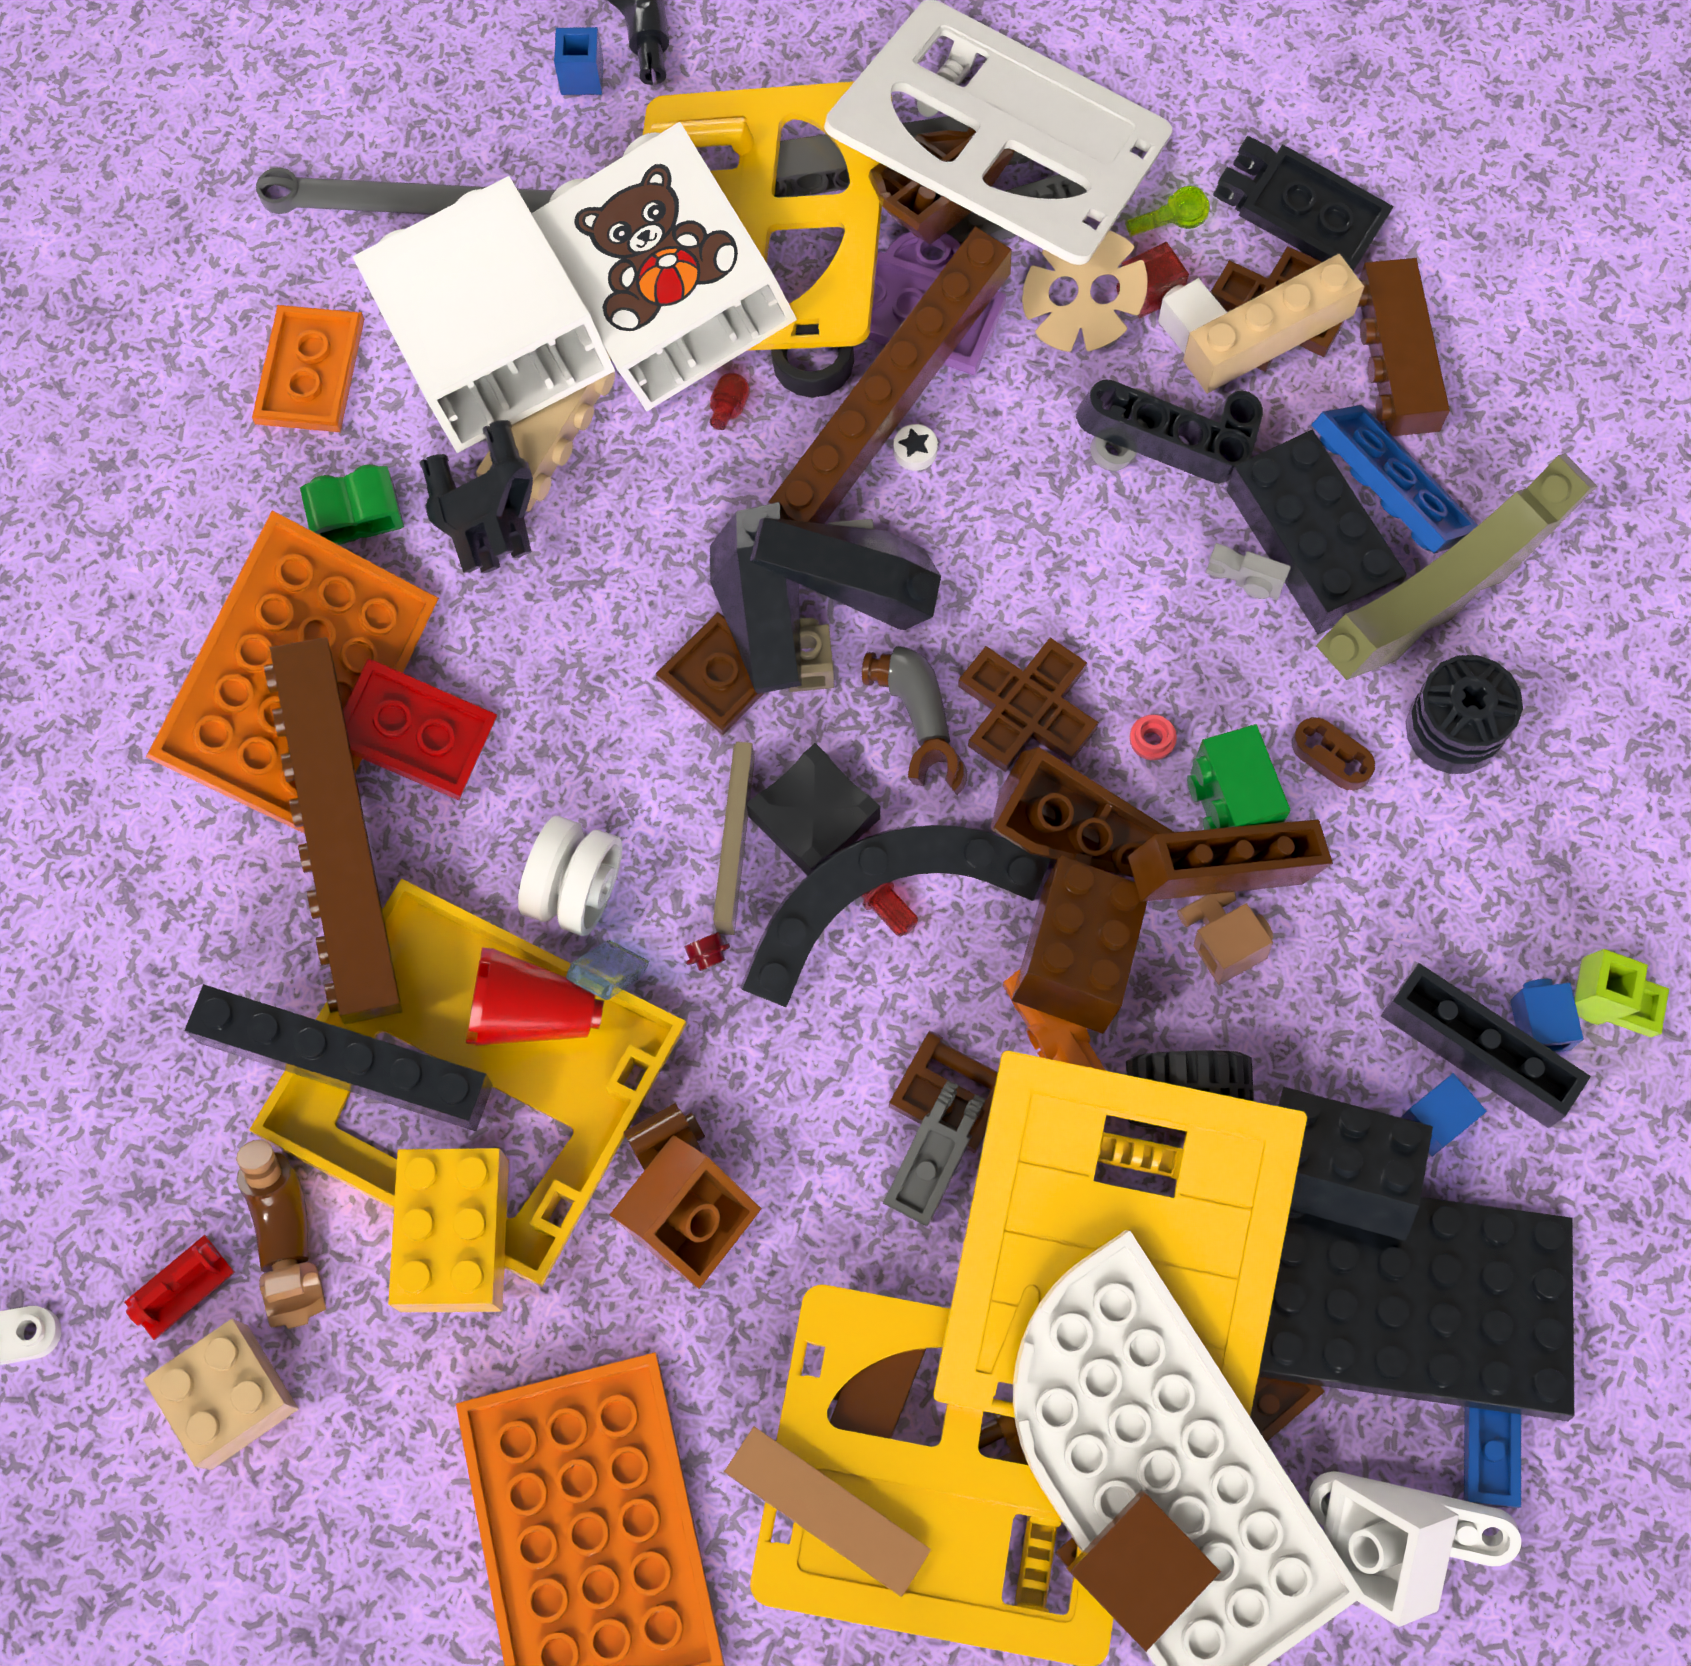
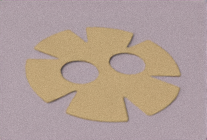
[1022,231,1147,352]

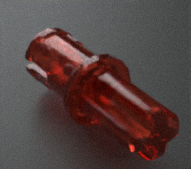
[860,881,919,937]

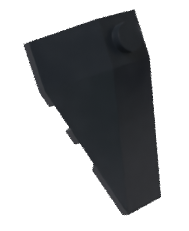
[710,502,802,694]
[750,517,941,630]

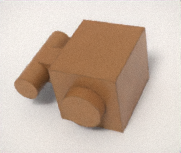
[1177,892,1273,985]

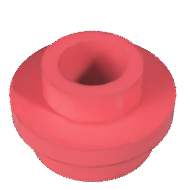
[1129,715,1177,760]

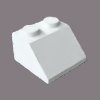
[1323,1477,1459,1627]

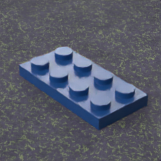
[1311,405,1478,554]

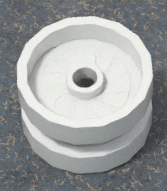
[518,816,623,936]

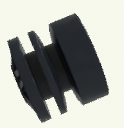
[1405,655,1523,774]

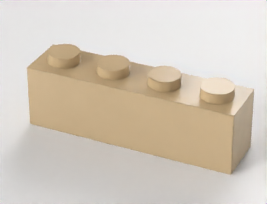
[1183,254,1364,394]
[476,350,615,512]

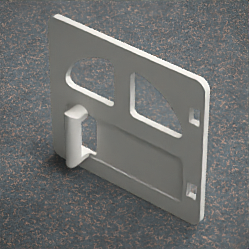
[824,0,1172,265]

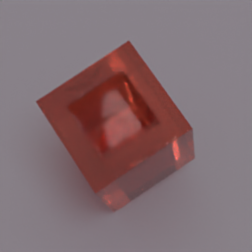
[1116,241,1189,319]

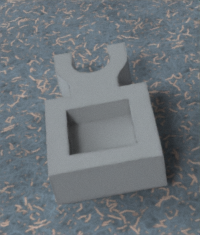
[1206,543,1291,600]

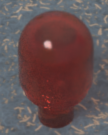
[709,373,750,430]

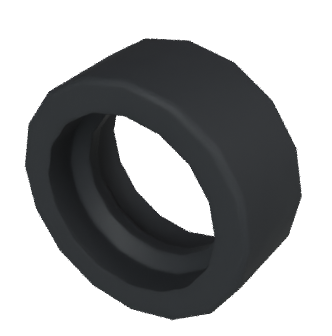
[771,324,854,398]

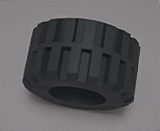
[1126,1050,1254,1128]

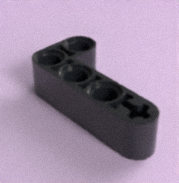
[1076,379,1263,484]

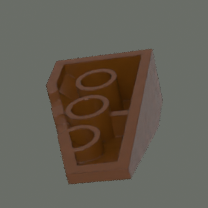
[990,747,1174,877]

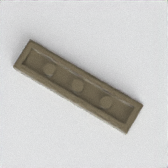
[713,742,755,935]

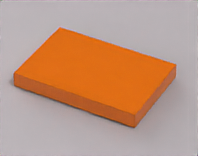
[252,305,365,433]

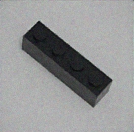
[1381,963,1591,1129]

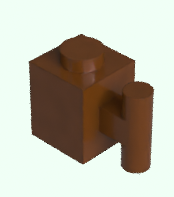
[623,1102,705,1171]

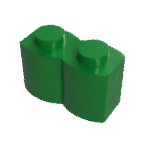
[300,464,404,545]

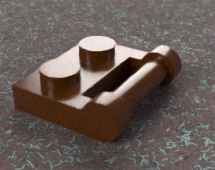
[889,1031,997,1153]

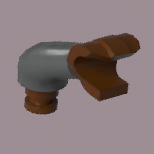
[862,646,968,796]

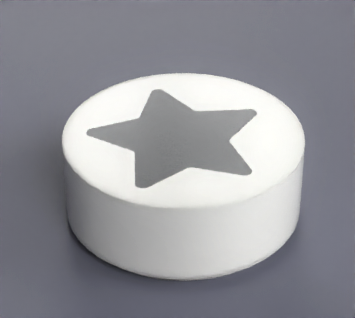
[893,424,938,471]

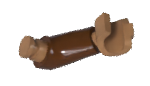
[236,1140,326,1329]

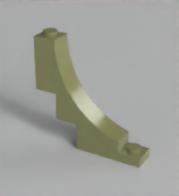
[1316,453,1597,680]

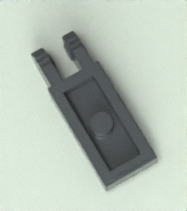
[883,1080,986,1227]

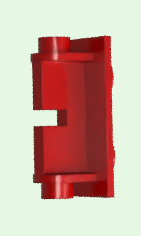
[124,1235,235,1340]

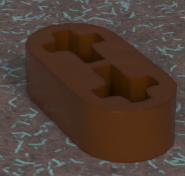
[1292,717,1375,791]

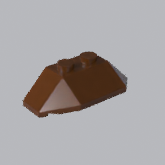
[868,127,1015,245]

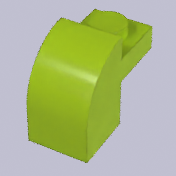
[1574,949,1669,1037]

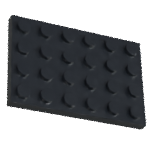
[1258,1197,1575,1422]

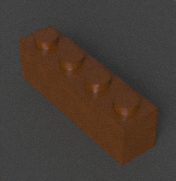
[1357,257,1450,436]
[1128,819,1333,902]
[829,1348,927,1439]

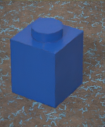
[554,27,604,95]
[1510,978,1584,1053]
[1400,1073,1487,1157]

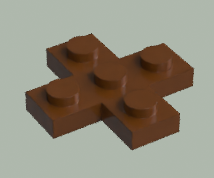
[1210,246,1344,372]
[958,637,1099,772]

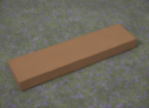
[723,1426,931,1597]

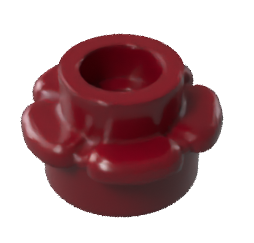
[684,932,730,971]

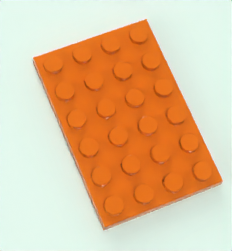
[146,510,439,834]
[455,1352,725,1666]

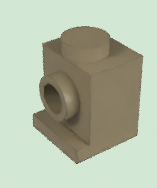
[789,618,834,692]

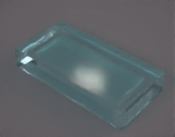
[566,940,650,1000]

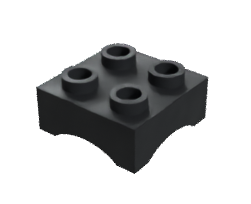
[746,743,880,876]

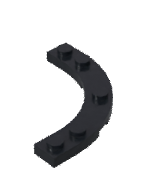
[740,825,1051,1007]

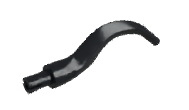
[607,0,669,85]

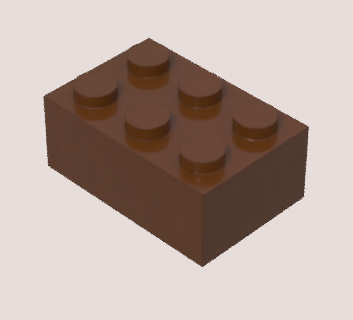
[1011,855,1148,1034]

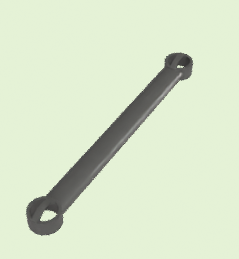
[256,167,556,215]

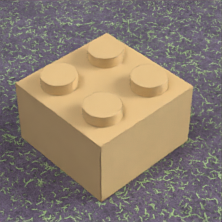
[143,1318,299,1470]

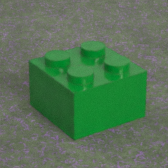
[1187,724,1291,830]

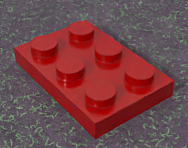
[343,658,497,800]

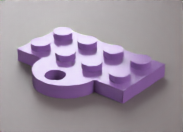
[867,231,1006,376]

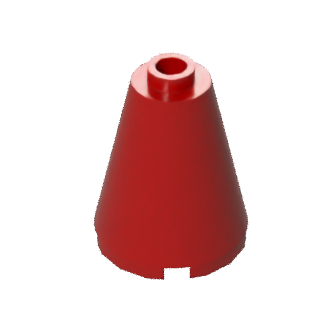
[466,947,604,1046]

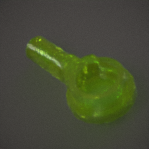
[1125,186,1210,237]

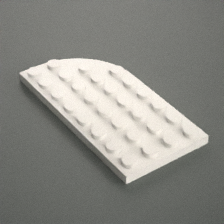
[1013,1230,1364,1666]

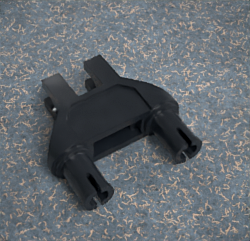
[419,420,533,573]

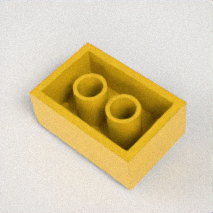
[388,1148,509,1313]

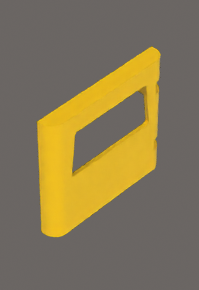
[249,878,687,1287]

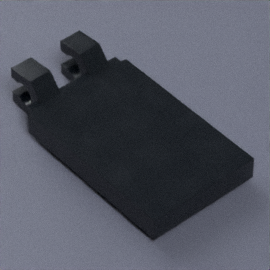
[1213,136,1394,272]

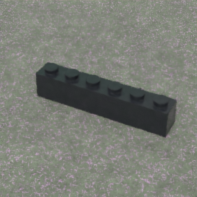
[184,984,493,1131]

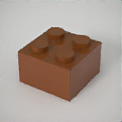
[609,1135,762,1289]

